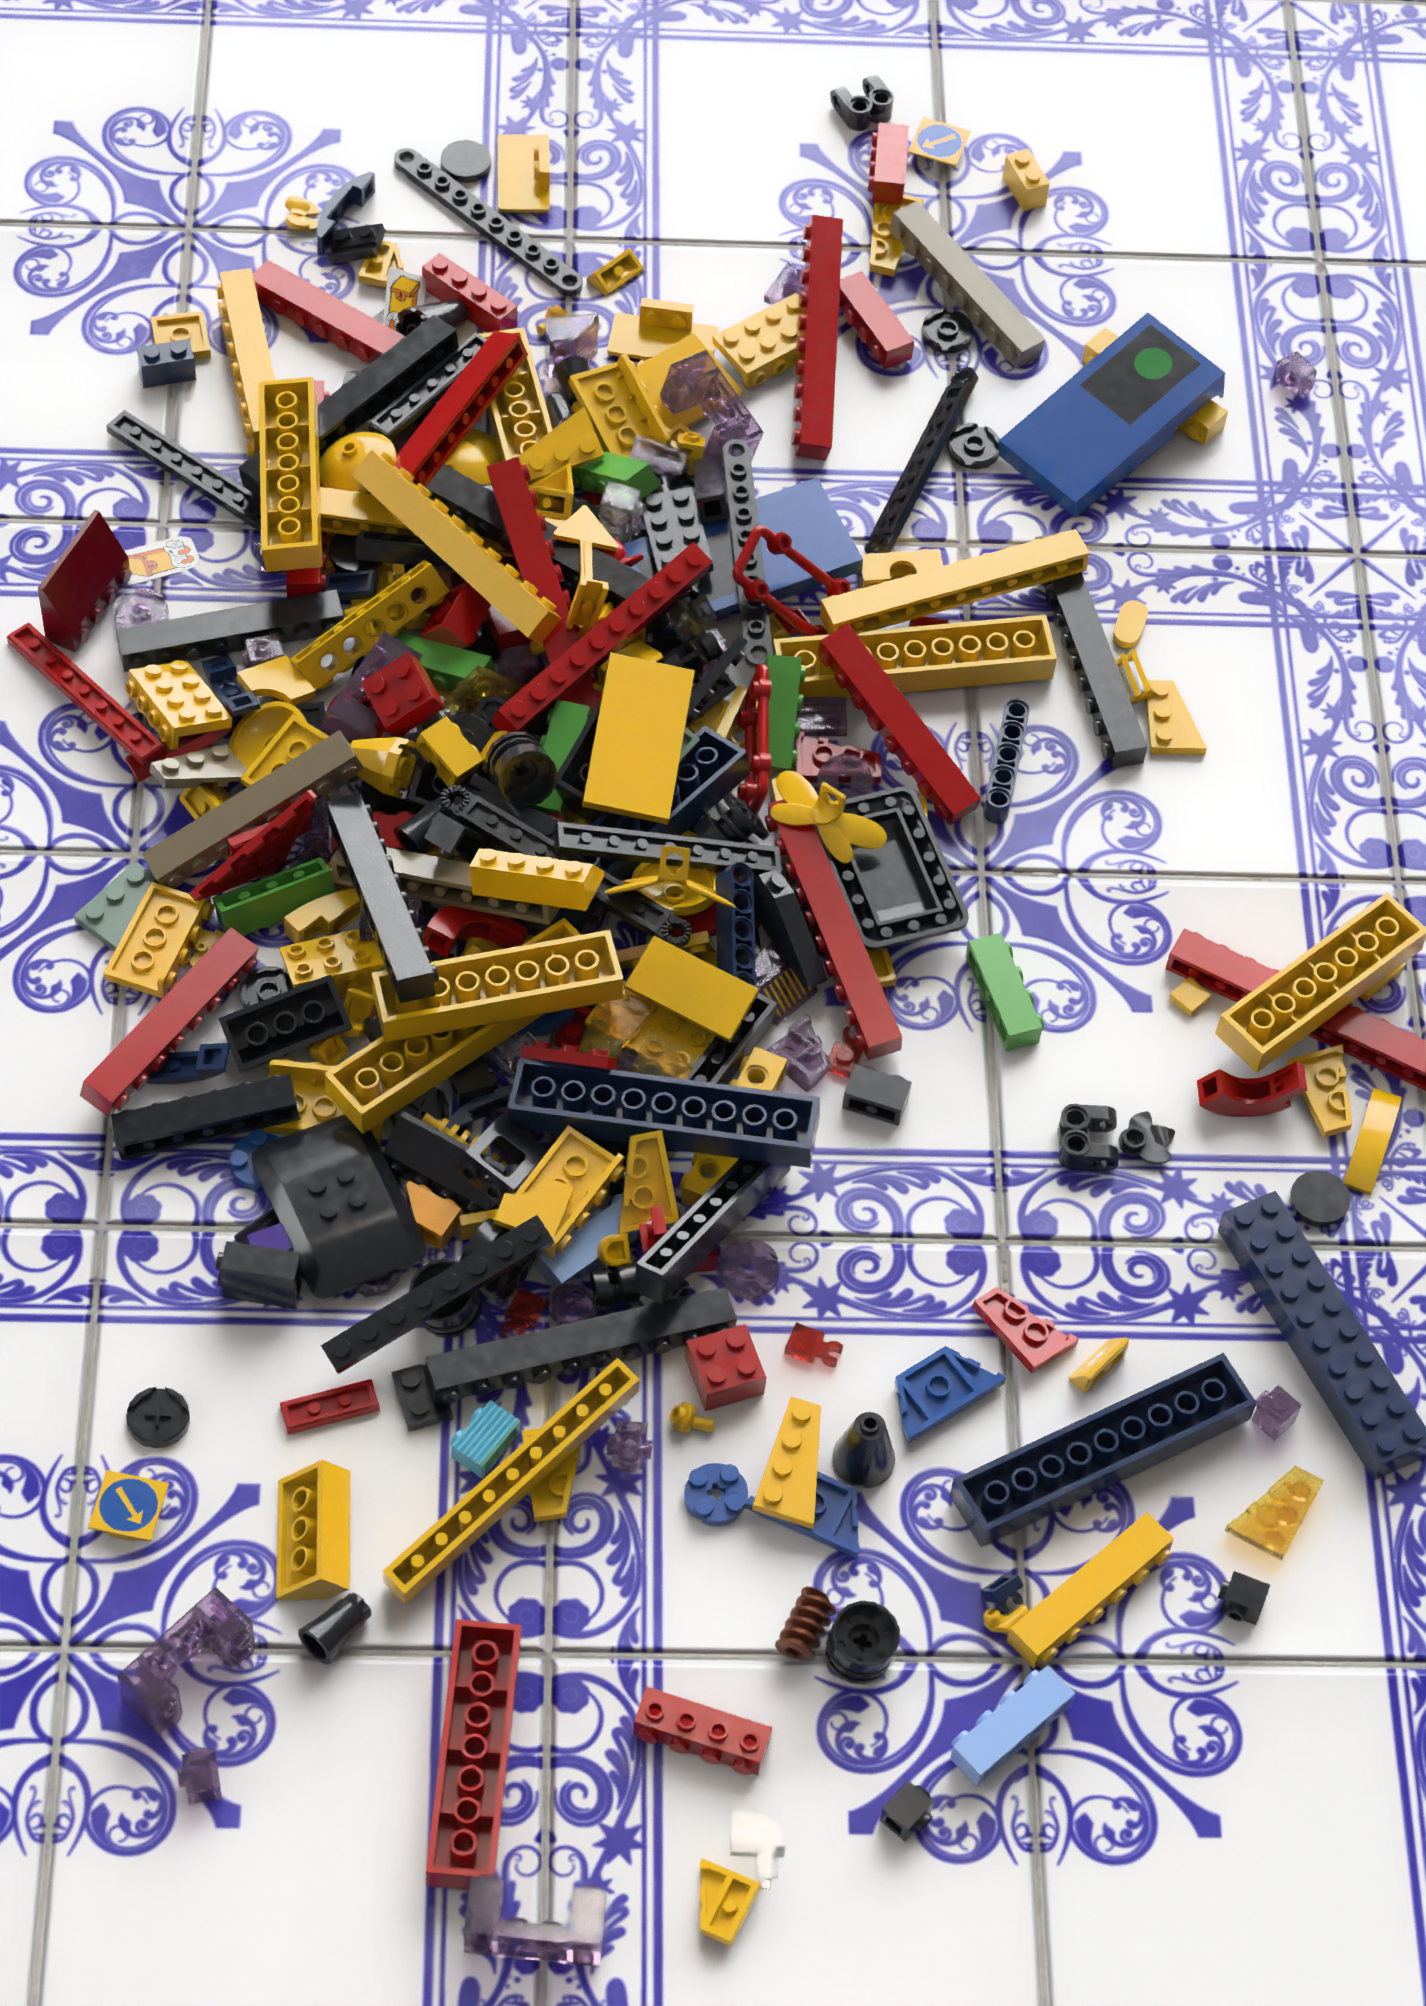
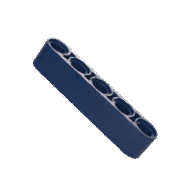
[983,698,1030,824]
[715,862,756,987]

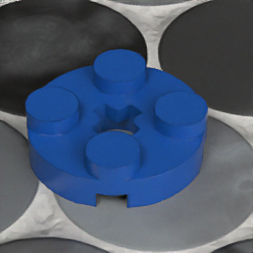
[229,1129,279,1191]
[684,1463,748,1527]

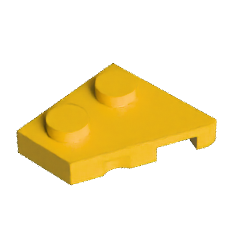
[358,241,404,288]
[700,1858,761,1947]

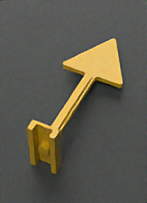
[552,505,618,632]

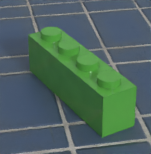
[571,451,659,504]
[379,632,497,700]
[756,654,806,773]
[530,700,592,817]
[212,857,336,936]
[965,933,1044,1051]

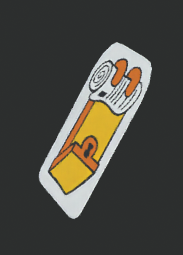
[383,267,426,331]
[125,536,200,585]

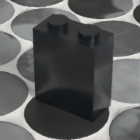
[216,1241,303,1309]

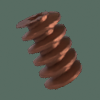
[775,1586,837,1659]

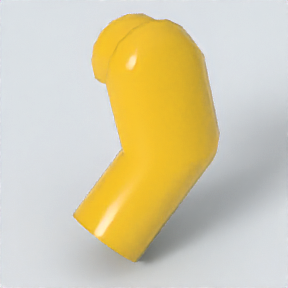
[983,1605,1030,1634]

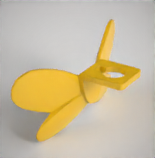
[770,771,887,863]
[604,846,736,908]

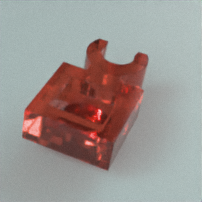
[825,1026,863,1078]
[501,1287,547,1339]
[784,1322,843,1368]

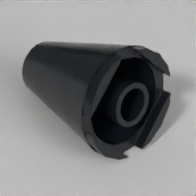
[395,299,468,336]
[832,1412,895,1488]

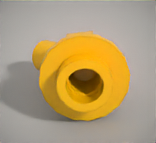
[536,305,570,335]
[669,1401,716,1433]

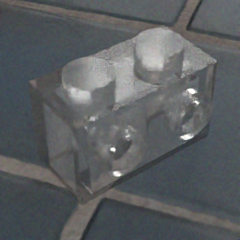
[600,481,644,543]

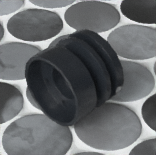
[485,732,558,807]
[692,792,770,845]
[460,1218,537,1300]
[409,1259,482,1338]
[825,1601,900,1685]

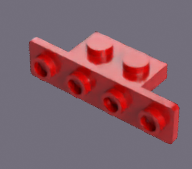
[125,723,235,782]

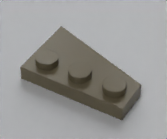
[149,744,247,788]

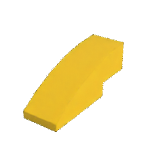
[284,888,364,943]

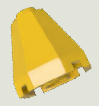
[350,737,416,798]

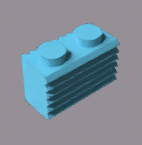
[450,1401,520,1478]

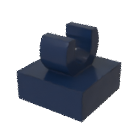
[980,1574,1024,1614]

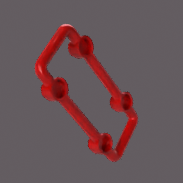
[732,525,851,637]
[737,664,772,815]

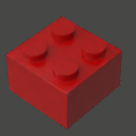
[418,582,492,649]
[361,652,446,737]
[685,1324,766,1411]

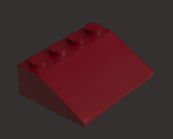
[38,510,132,652]

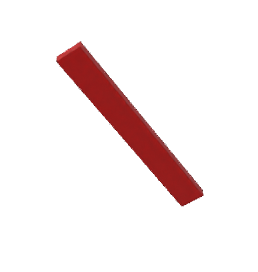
[6,622,166,766]

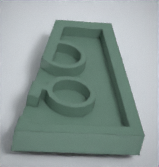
[74,861,157,952]

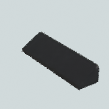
[355,530,454,570]

